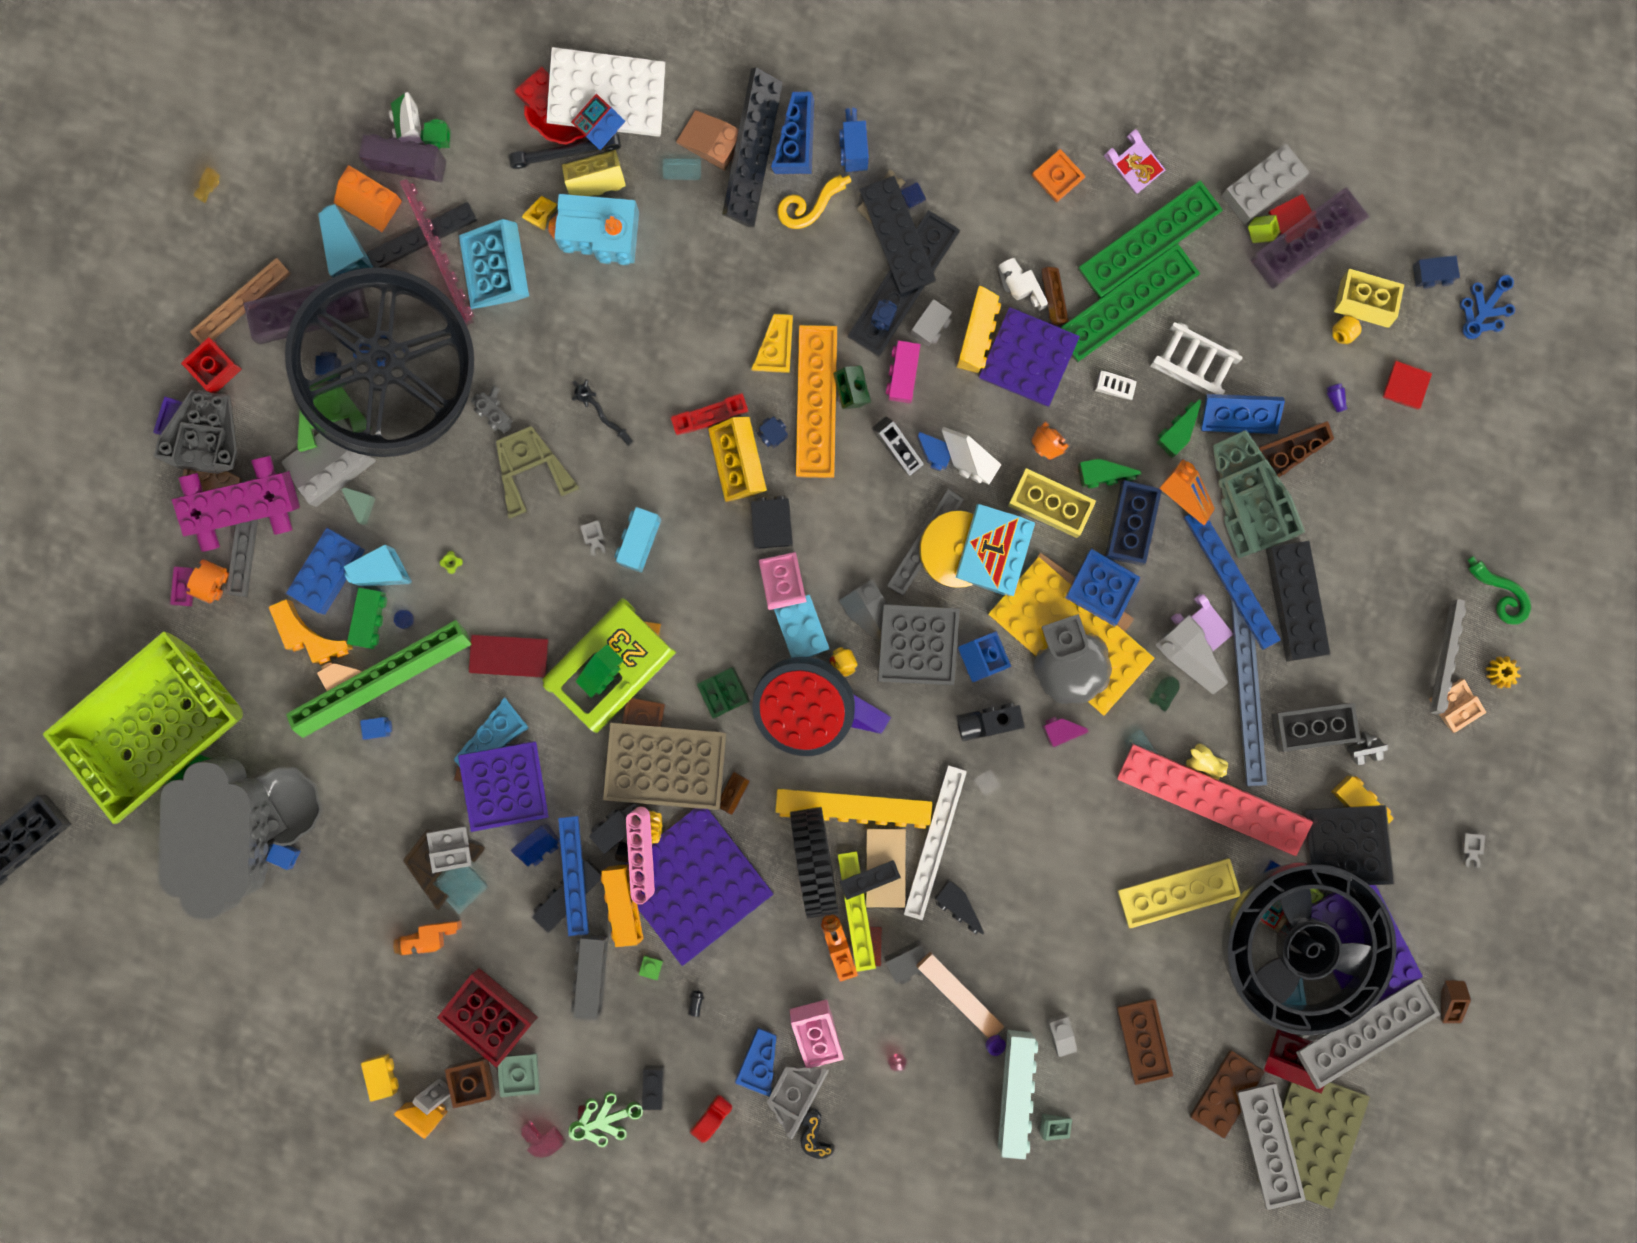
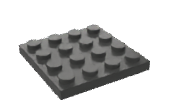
[877,604,960,685]

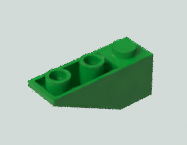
[1156,399,1201,458]
[1078,459,1141,489]

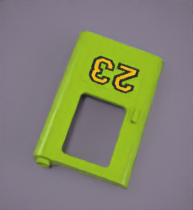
[542,598,677,733]

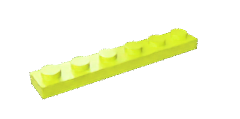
[838,852,876,972]

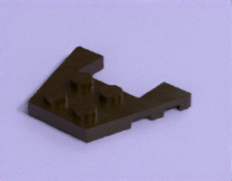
[403,829,485,911]

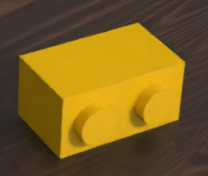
[361,1053,399,1102]

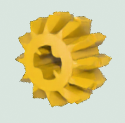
[1486,656,1521,688]
[639,811,663,844]

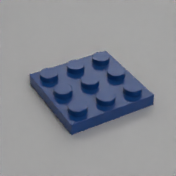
[1065,549,1141,627]

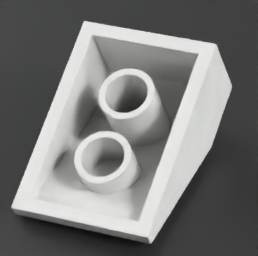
[942,427,1001,484]

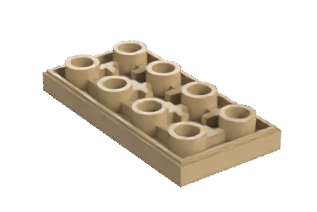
[866,829,906,908]

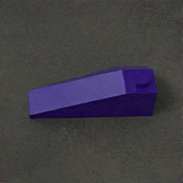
[851,694,891,734]

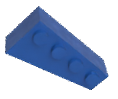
[771,92,814,174]

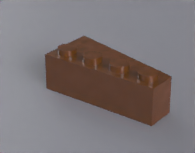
[1258,421,1334,477]

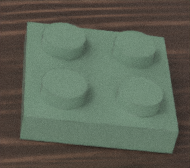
[498,1053,540,1097]

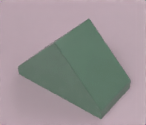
[341,488,375,525]
[1039,1114,1072,1141]

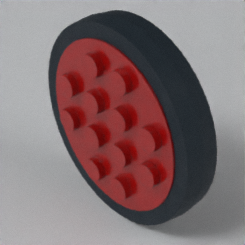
[752,657,855,756]

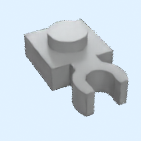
[580,520,606,556]
[1461,833,1485,868]

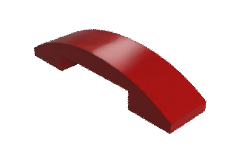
[670,393,749,435]

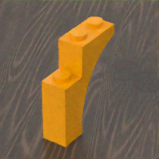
[269,599,353,665]

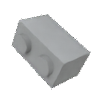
[911,299,953,347]

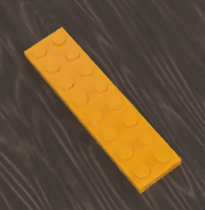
[796,325,837,478]

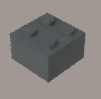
[884,940,926,984]

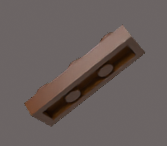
[1041,267,1069,325]

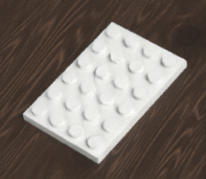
[547,47,665,137]

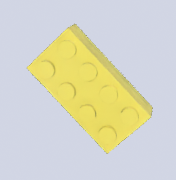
[1008,468,1096,538]

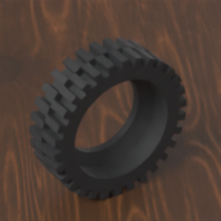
[790,807,839,919]

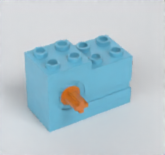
[548,194,639,265]

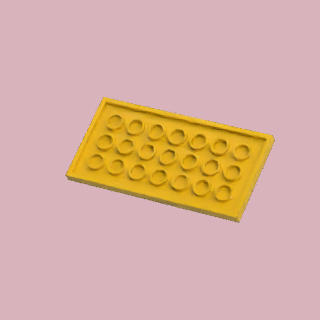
[988,557,1155,716]

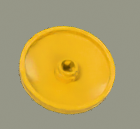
[919,511,974,588]

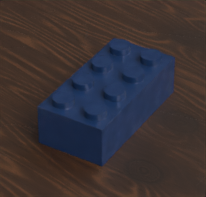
[1105,480,1162,566]

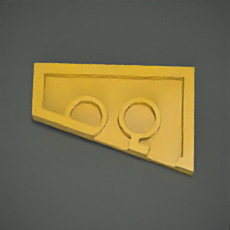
[752,314,793,373]

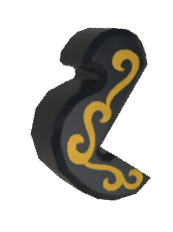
[800,1108,835,1159]

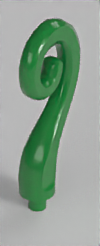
[1467,556,1531,625]

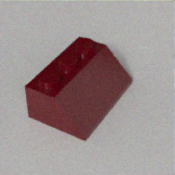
[1263,1029,1324,1094]

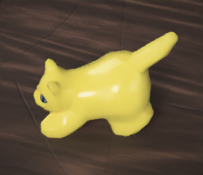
[1186,744,1228,780]

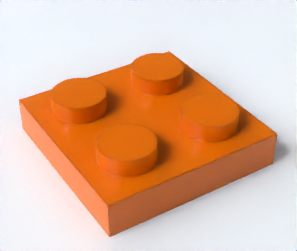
[1031,149,1086,203]

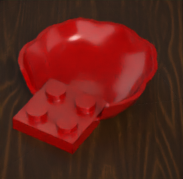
[514,66,586,145]

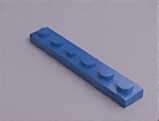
[558,816,589,936]

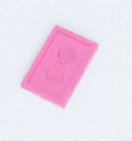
[759,552,806,610]

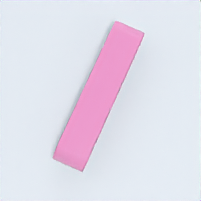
[626,807,655,904]

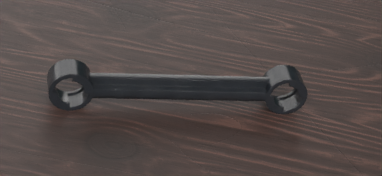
[508,133,622,169]

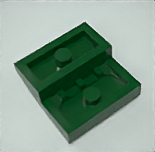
[696,667,750,719]

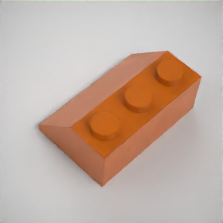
[334,165,402,232]

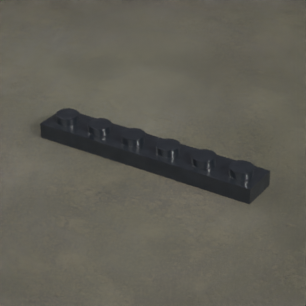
[366,202,478,268]

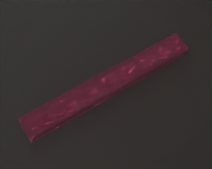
[400,179,475,325]

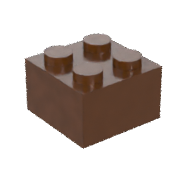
[445,1057,496,1109]

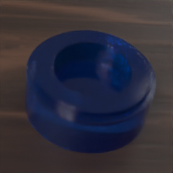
[394,610,414,629]

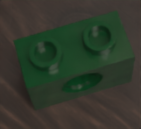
[833,366,871,409]

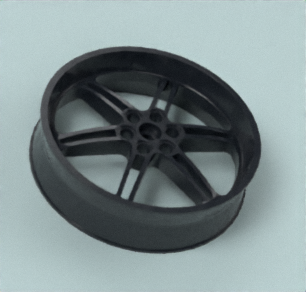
[285,268,475,457]

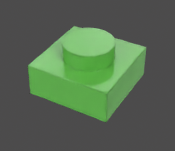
[639,955,663,980]

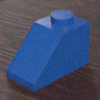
[917,432,951,471]

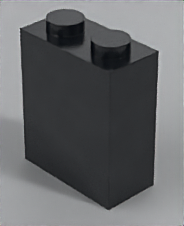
[751,496,793,549]

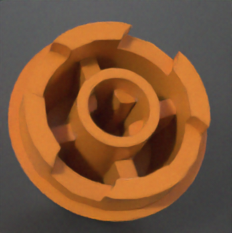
[1031,422,1070,460]

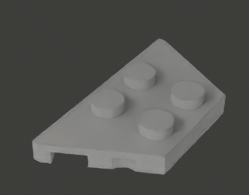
[767,1067,829,1139]

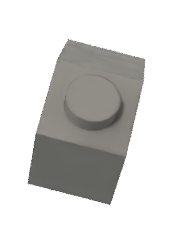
[1046,1013,1077,1057]

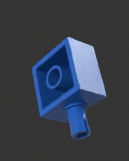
[839,107,869,172]

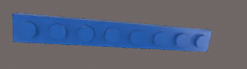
[1184,514,1281,650]

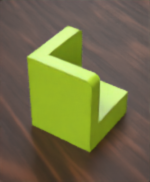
[1248,215,1280,243]

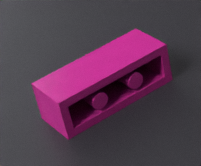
[886,341,921,404]

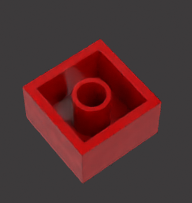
[181,337,242,394]

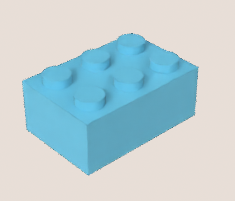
[615,507,661,573]
[774,595,829,658]

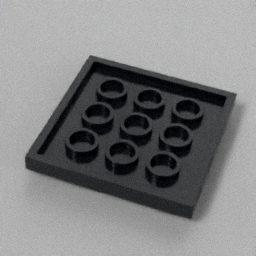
[1305,805,1395,885]

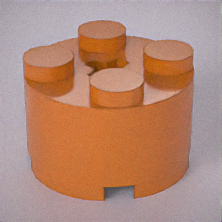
[186,559,229,603]

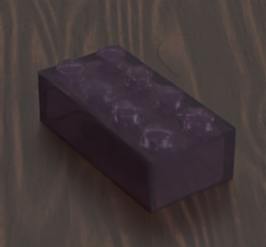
[359,134,447,183]

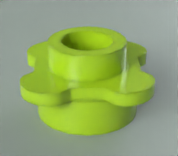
[440,551,463,574]

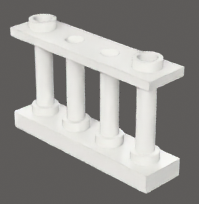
[1151,322,1243,395]

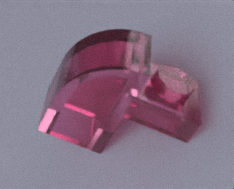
[521,1121,566,1158]

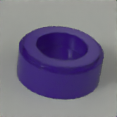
[985,1035,1006,1056]

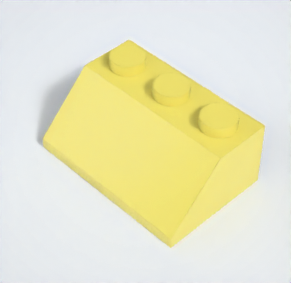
[562,150,626,196]

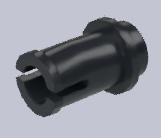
[688,990,705,1017]

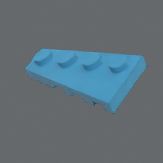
[454,697,528,767]

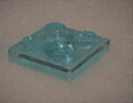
[434,866,489,914]

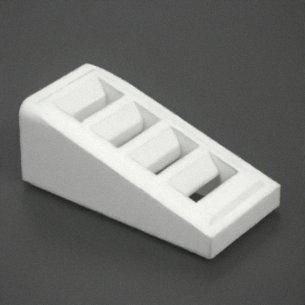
[1095,370,1137,400]

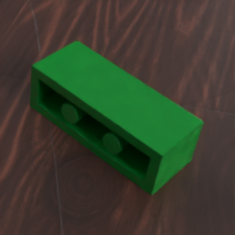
[347,587,387,649]
[575,644,624,698]

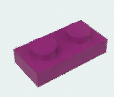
[170,567,195,607]

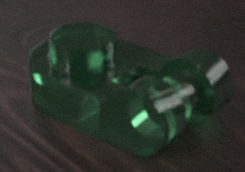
[1148,677,1180,712]

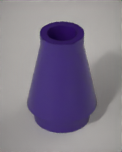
[1326,383,1348,413]

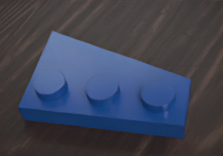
[735,1027,776,1097]

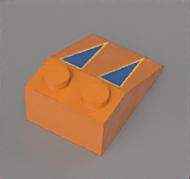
[1160,459,1215,525]

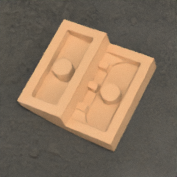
[1429,679,1486,733]

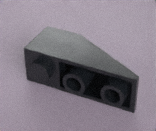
[935,879,984,935]

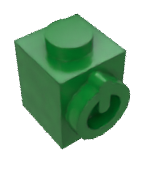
[421,119,451,150]

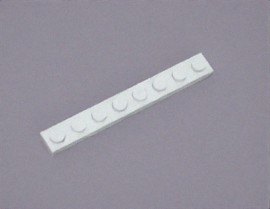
[904,766,967,920]

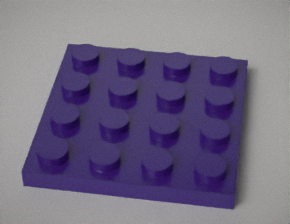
[979,307,1080,407]
[458,741,549,832]

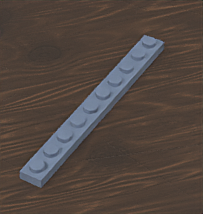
[1230,597,1267,786]

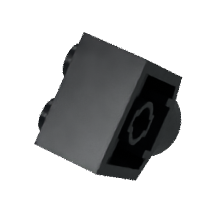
[956,702,1025,742]

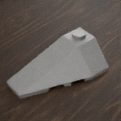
[1156,615,1228,694]

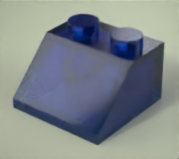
[510,823,560,867]

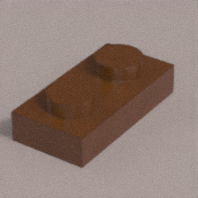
[720,772,750,815]

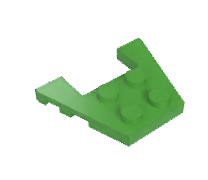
[297,386,372,452]

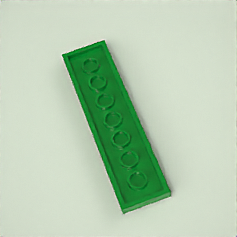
[1078,180,1223,299]
[1061,244,1201,363]

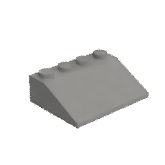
[281,419,376,507]

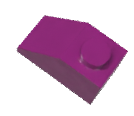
[1042,716,1089,747]

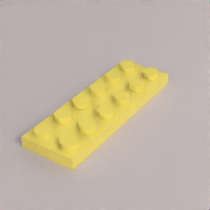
[1117,858,1241,929]

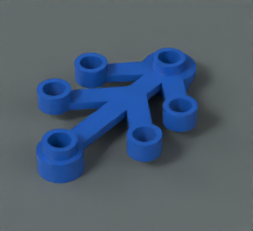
[1460,275,1515,339]

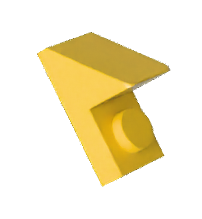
[522,196,558,231]

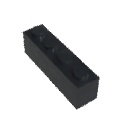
[532,859,602,933]

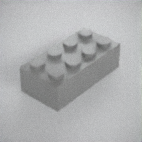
[1222,144,1310,225]

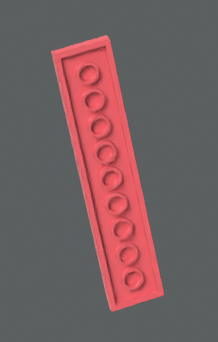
[1117,744,1313,856]

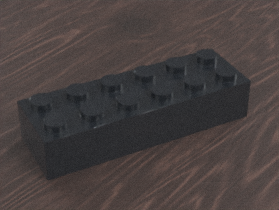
[1266,541,1331,662]

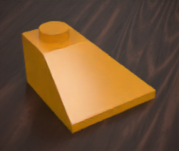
[394,1102,448,1139]

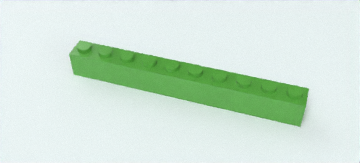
[286,620,472,738]

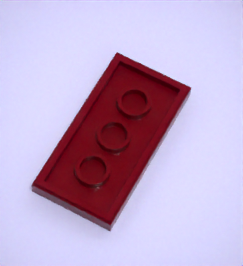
[469,635,549,678]

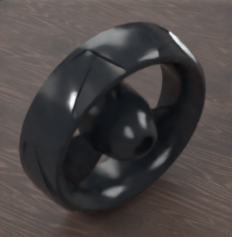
[1222,862,1397,1035]

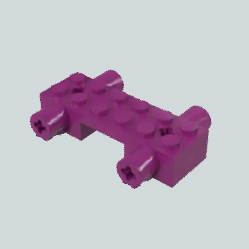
[172,455,300,552]

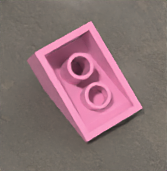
[790,999,844,1068]

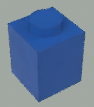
[360,717,392,740]
[266,844,301,870]

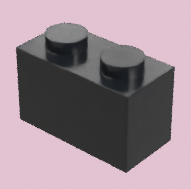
[642,1065,665,1110]

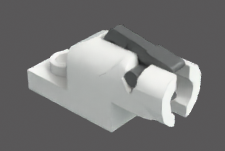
[998,258,1048,311]

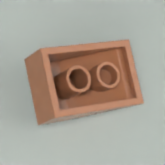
[676,110,739,171]

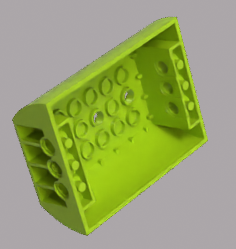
[43,631,243,824]

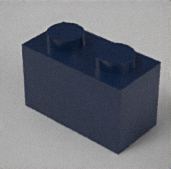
[1413,255,1460,289]

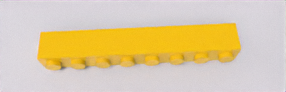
[775,789,932,828]

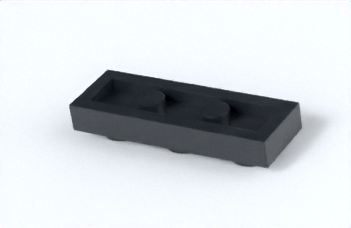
[839,860,901,900]

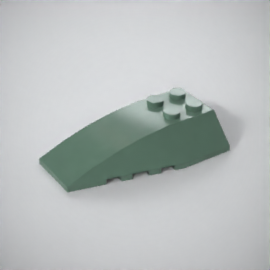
[1213,430,1305,559]

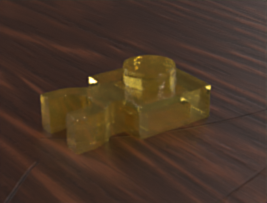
[194,167,220,203]

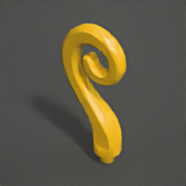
[777,174,852,229]

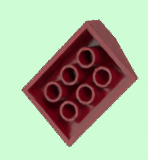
[437,968,538,1068]

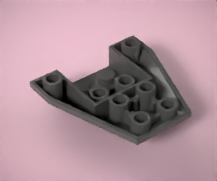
[154,390,237,474]

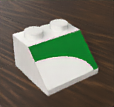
[389,92,423,146]

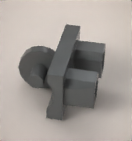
[1347,731,1388,765]

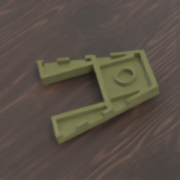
[496,426,580,519]

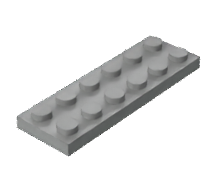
[1236,1082,1306,1210]

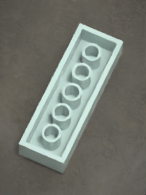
[998,1030,1038,1159]

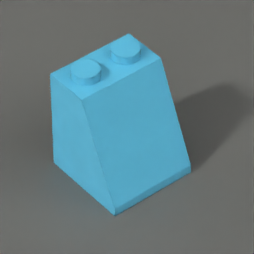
[344,545,412,587]

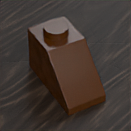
[1441,980,1471,1023]

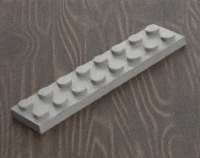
[1296,979,1440,1089]

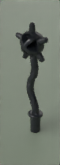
[572,379,634,446]

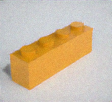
[601,864,644,947]

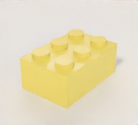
[1334,269,1404,328]

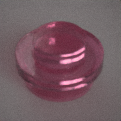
[888,1054,907,1071]

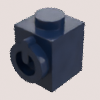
[871,299,897,331]
[315,351,341,381]
[757,416,788,449]

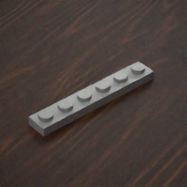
[1429,599,1466,715]

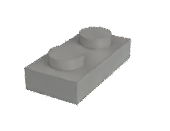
[412,1078,450,1115]

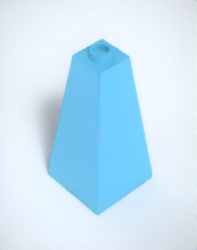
[318,204,373,278]

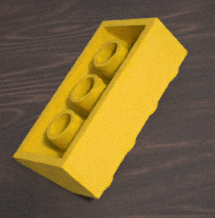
[957,286,1001,373]
[708,417,767,502]

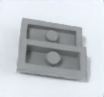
[426,826,472,873]

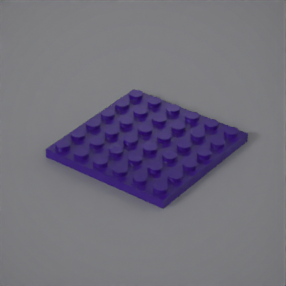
[624,808,774,966]

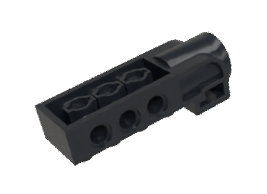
[0,795,71,886]

